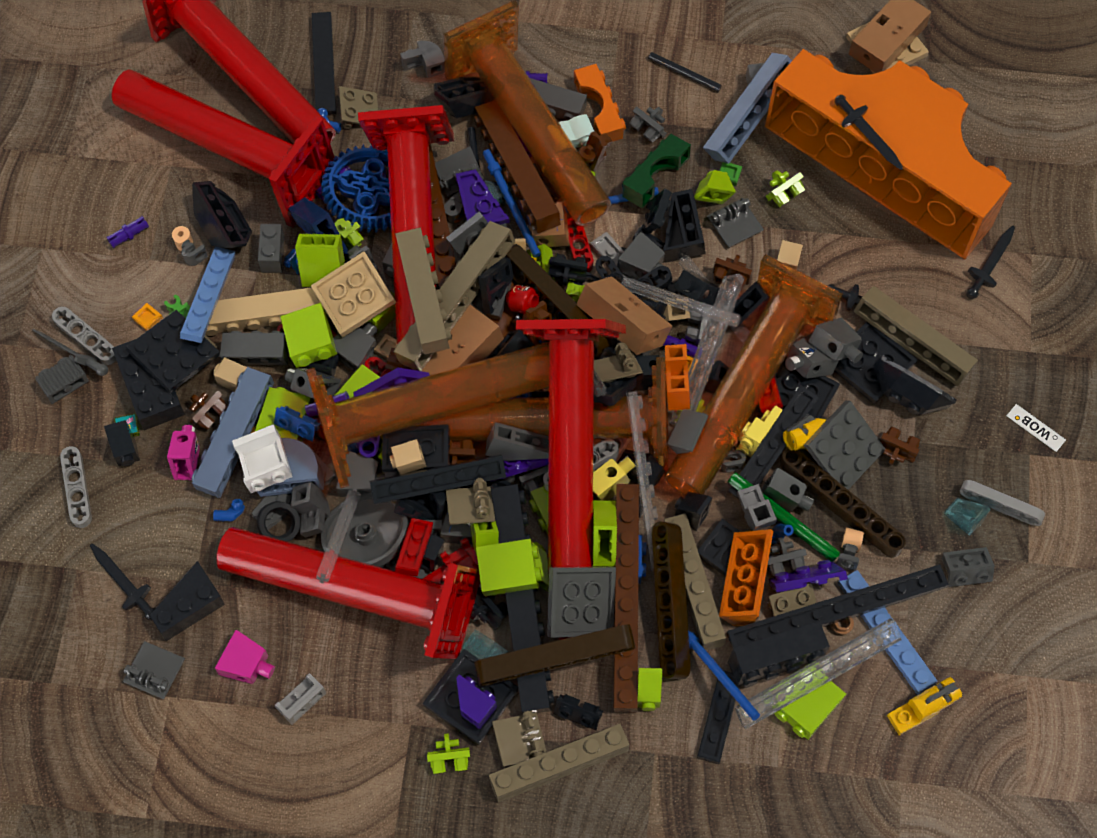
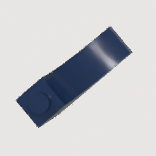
[288,197,350,263]

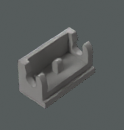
[275,673,326,725]

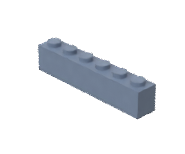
[703,53,792,164]
[192,367,274,498]

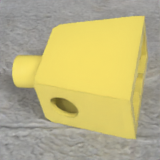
[593,456,635,501]

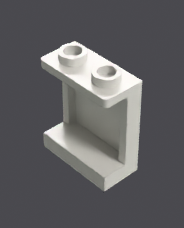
[232,424,293,493]

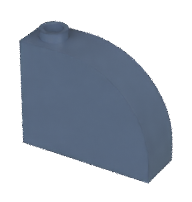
[257,438,324,497]

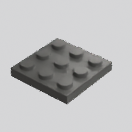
[804,400,885,490]
[547,566,616,637]

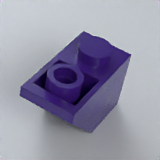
[456,674,497,729]

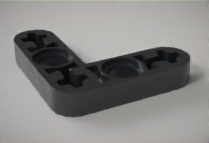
[595,256,673,301]

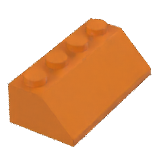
[719,529,773,626]

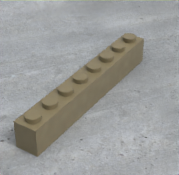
[394,221,515,371]

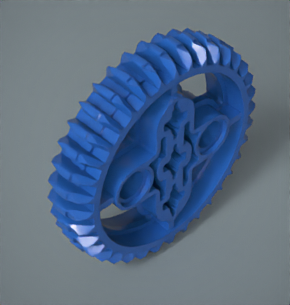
[321,144,391,233]

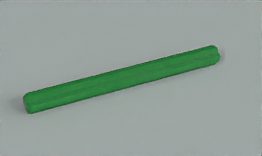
[728,473,840,561]

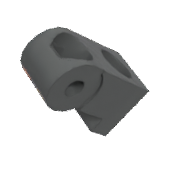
[444,192,465,224]

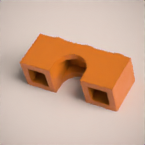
[665,344,690,411]

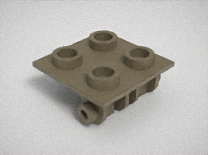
[339,86,378,129]
[594,343,643,383]
[446,478,495,525]
[767,583,817,616]
[492,711,546,767]

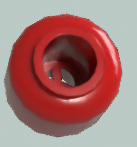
[506,285,539,314]

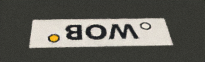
[1006,404,1066,452]

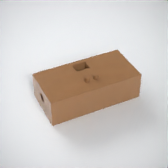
[848,0,931,73]
[576,276,672,355]
[412,305,504,399]

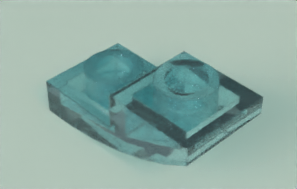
[462,629,509,660]

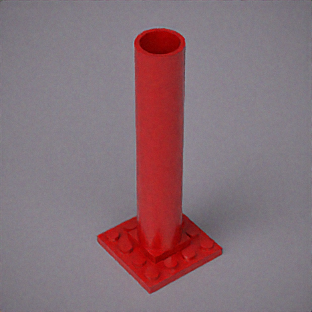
[142,0,336,144]
[111,69,335,228]
[358,105,454,344]
[516,319,626,574]
[217,527,480,659]

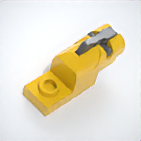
[783,415,826,451]
[887,677,962,736]

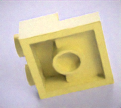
[737,405,783,458]

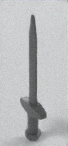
[32,329,108,376]

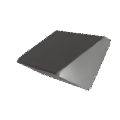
[667,409,708,454]

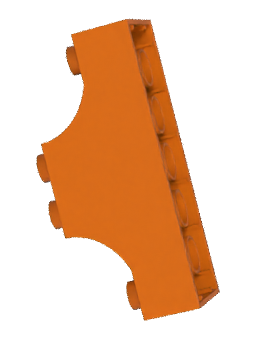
[765,49,1012,260]

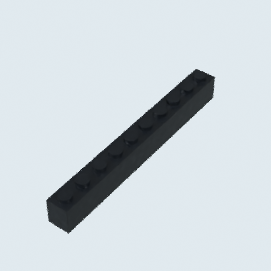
[491,484,555,713]

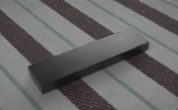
[697,670,739,764]

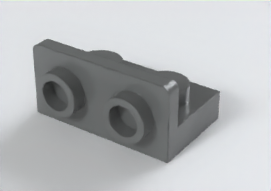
[942,547,995,587]

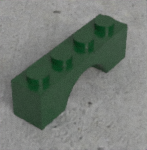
[622,134,691,208]

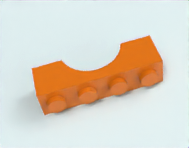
[574,64,626,142]

